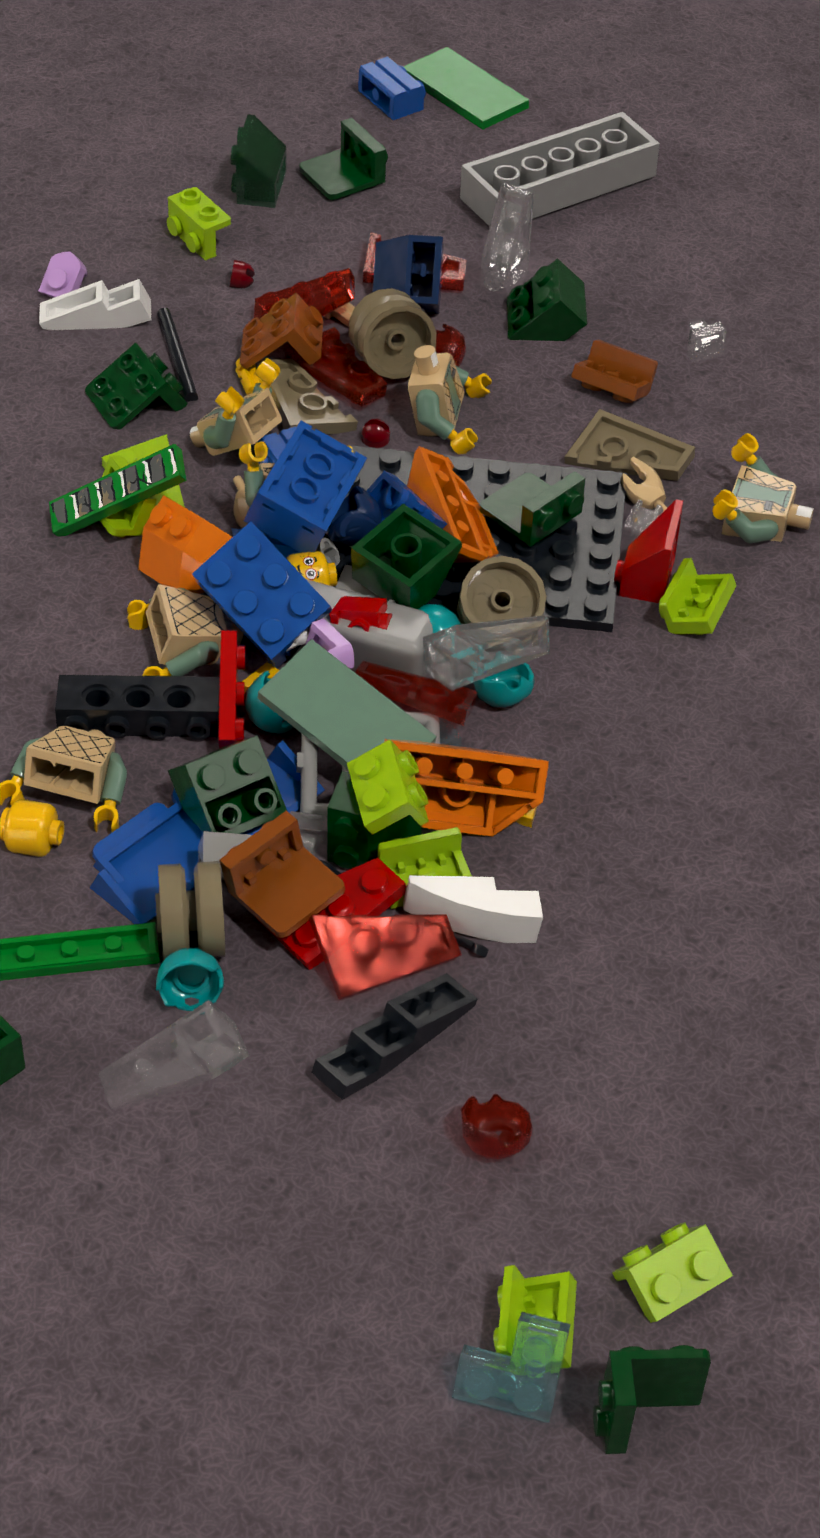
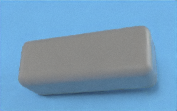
[287,579,437,690]

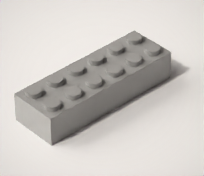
[460,112,660,232]

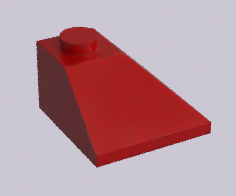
[614,499,684,603]

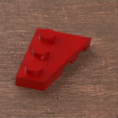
[219,630,245,749]
[255,858,407,970]

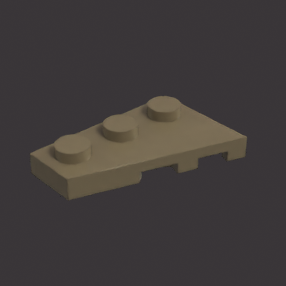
[258,358,358,434]
[565,409,695,481]

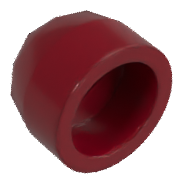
[229,260,255,288]
[361,418,390,448]

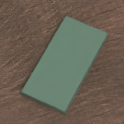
[258,639,437,770]

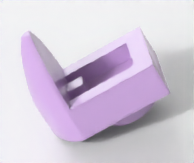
[39,252,87,298]
[305,618,355,670]

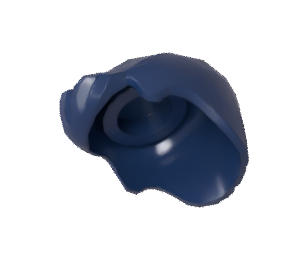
[326,485,382,546]

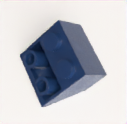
[373,235,444,314]

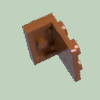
[240,293,323,369]
[219,810,345,938]

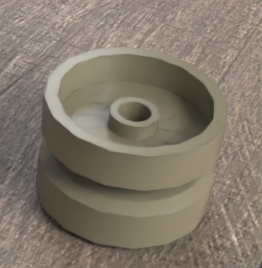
[349,288,436,379]
[456,556,547,654]
[155,861,225,959]

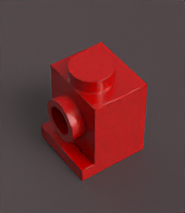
[329,596,393,632]

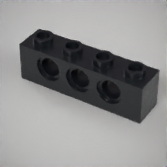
[55,675,220,740]

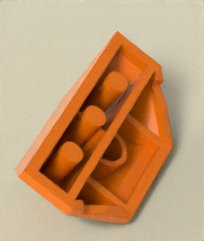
[407,446,498,563]
[138,496,232,594]
[384,739,549,837]

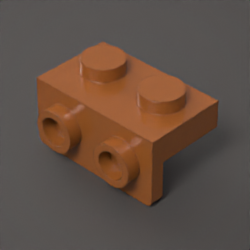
[571,339,658,403]

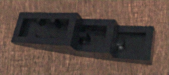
[311,973,478,1100]

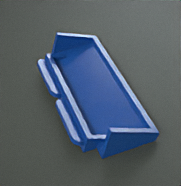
[90,740,325,924]

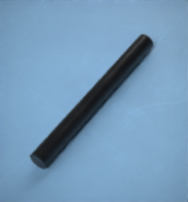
[157,308,198,402]

